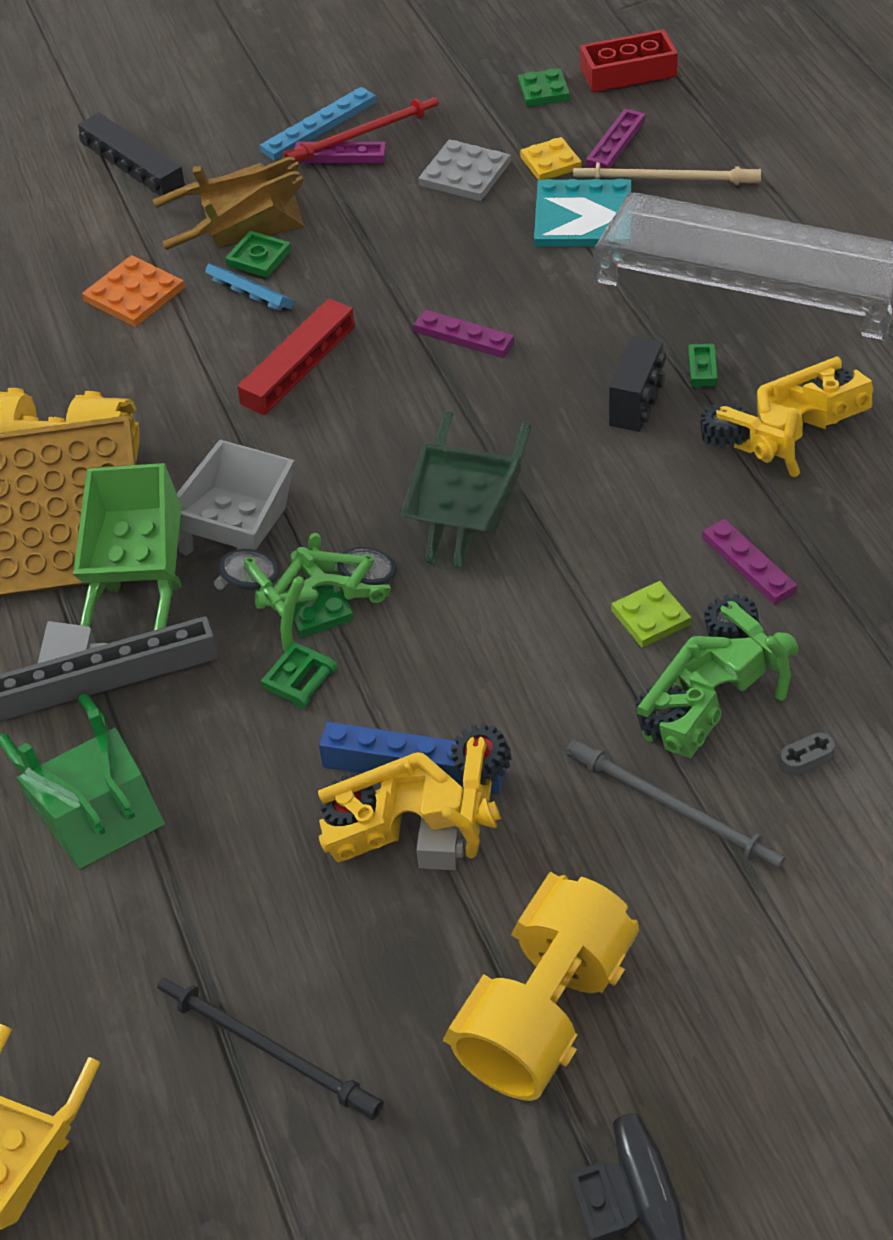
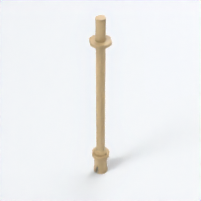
[573,162,761,186]

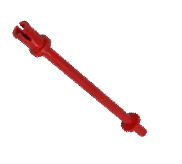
[283,97,439,166]

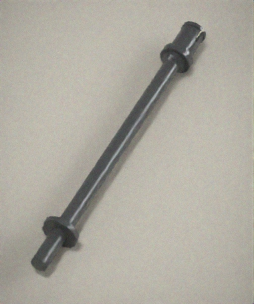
[566,738,785,868]

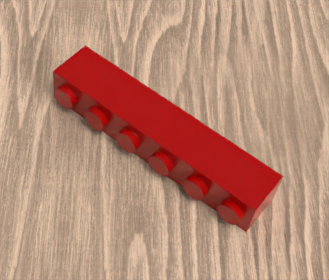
[237,298,355,416]

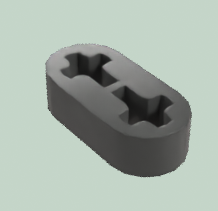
[780,733,835,776]

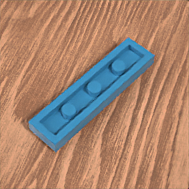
[205,263,296,311]

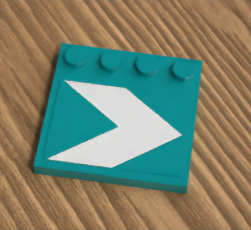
[534,178,631,247]

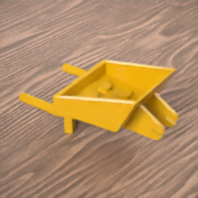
[0,1024,101,1230]

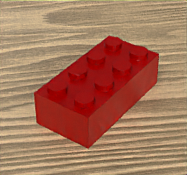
[580,29,678,92]

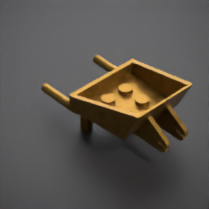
[153,157,305,250]

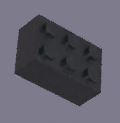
[609,336,666,432]

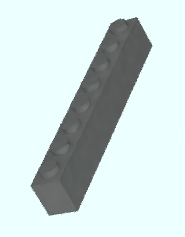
[0,616,218,721]

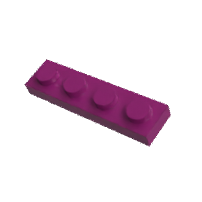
[586,109,645,169]
[295,142,387,164]
[413,310,514,358]
[702,519,797,605]

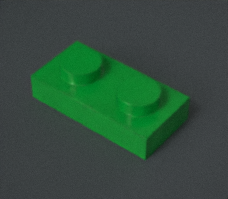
[688,344,717,387]

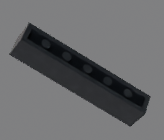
[78,113,185,196]

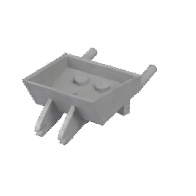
[177,440,295,589]

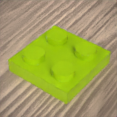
[611,581,691,648]

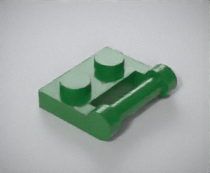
[261,642,338,710]

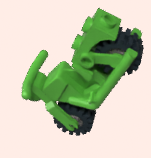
[635,594,799,759]

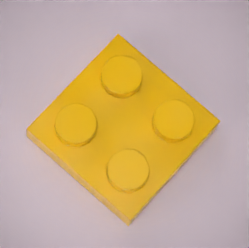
[520,137,582,180]

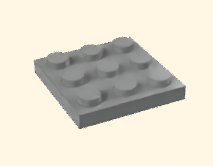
[418,139,511,201]

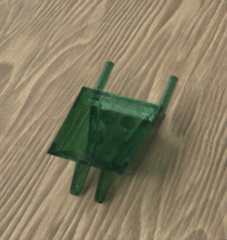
[400,411,531,569]

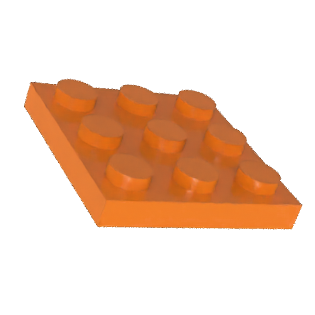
[82,255,185,327]

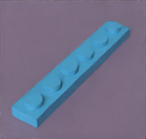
[260,87,377,161]

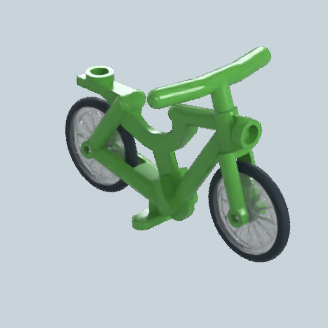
[218,533,396,652]

